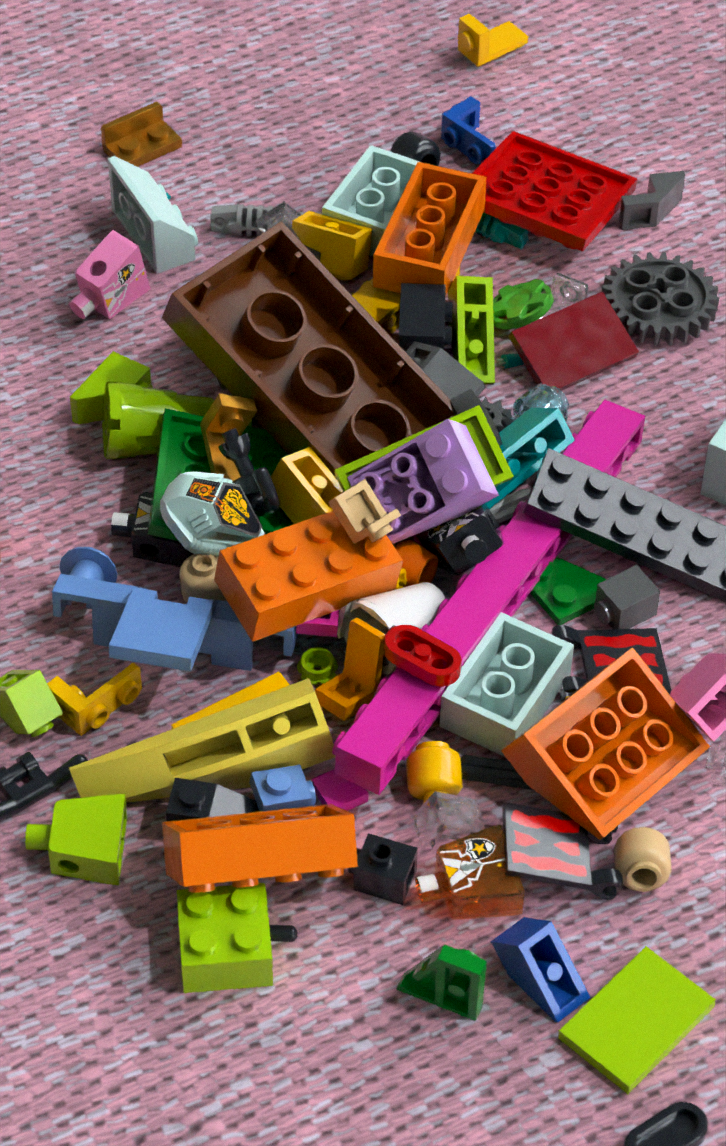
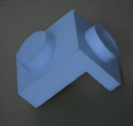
[249,765,316,811]

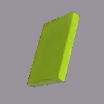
[558,946,716,1094]

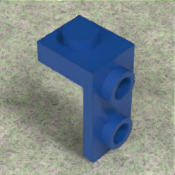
[441,96,496,164]

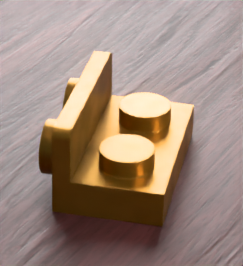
[101,101,182,167]

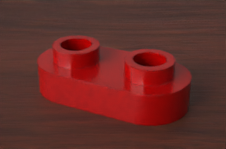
[384,624,462,687]

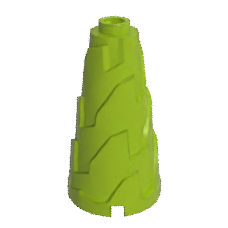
[102,382,252,459]

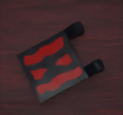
[552,625,672,702]
[502,802,623,900]

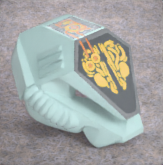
[160,472,265,557]

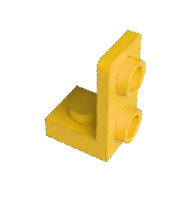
[47,662,142,736]

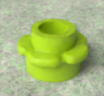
[297,647,338,685]

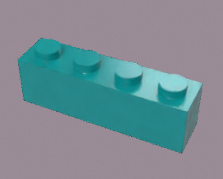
[486,408,575,509]

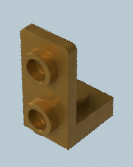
[200,393,257,482]

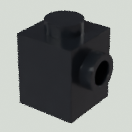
[348,833,418,905]

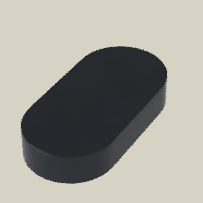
[624,1102,708,1146]

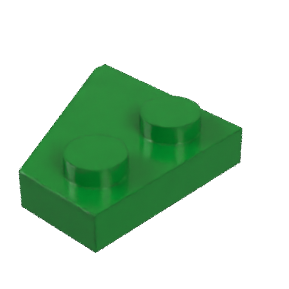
[530,557,607,625]
[396,944,487,1021]

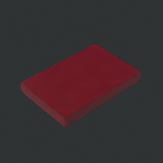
[508,291,639,398]

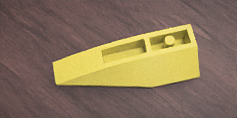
[69,678,336,803]

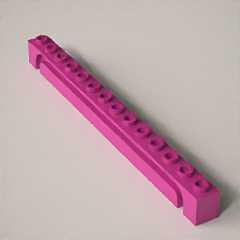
[332,399,645,795]

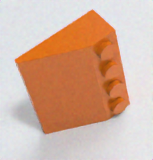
[501,647,710,840]

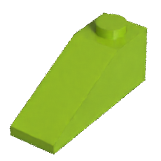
[448,276,495,384]

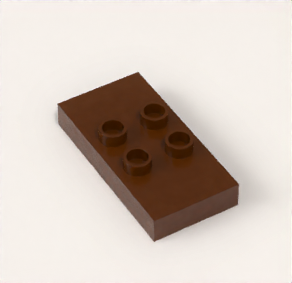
[162,221,454,479]

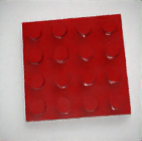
[472,131,638,252]

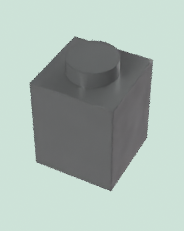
[594,565,660,629]

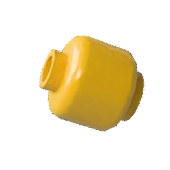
[406,741,463,807]

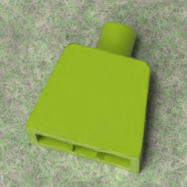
[25,794,127,885]

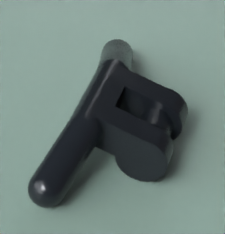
[0,752,88,821]

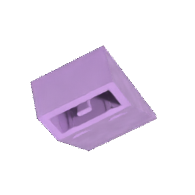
[347,419,499,544]

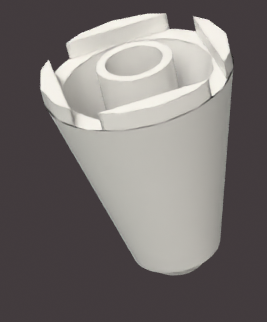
[337,582,445,675]

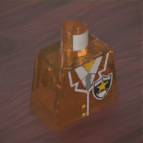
[415,824,525,920]

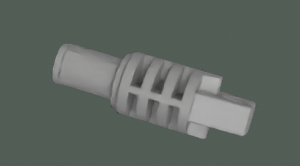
[210,204,306,237]

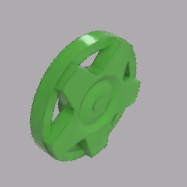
[493,279,554,329]

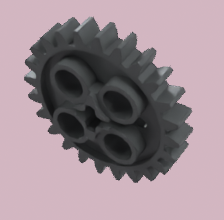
[601,252,719,346]

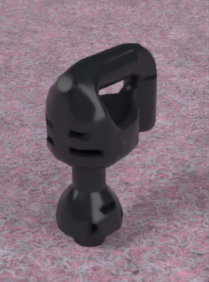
[218,428,280,517]

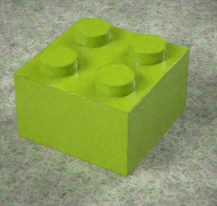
[177,883,273,993]

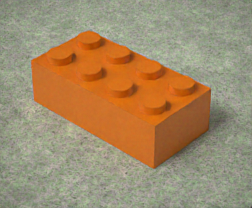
[373,162,487,298]
[214,511,403,642]
[162,804,358,892]

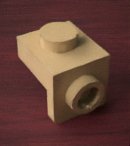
[328,479,401,544]

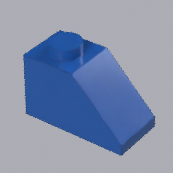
[491,917,591,1023]

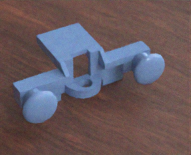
[52,547,298,672]

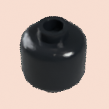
[390,131,441,166]

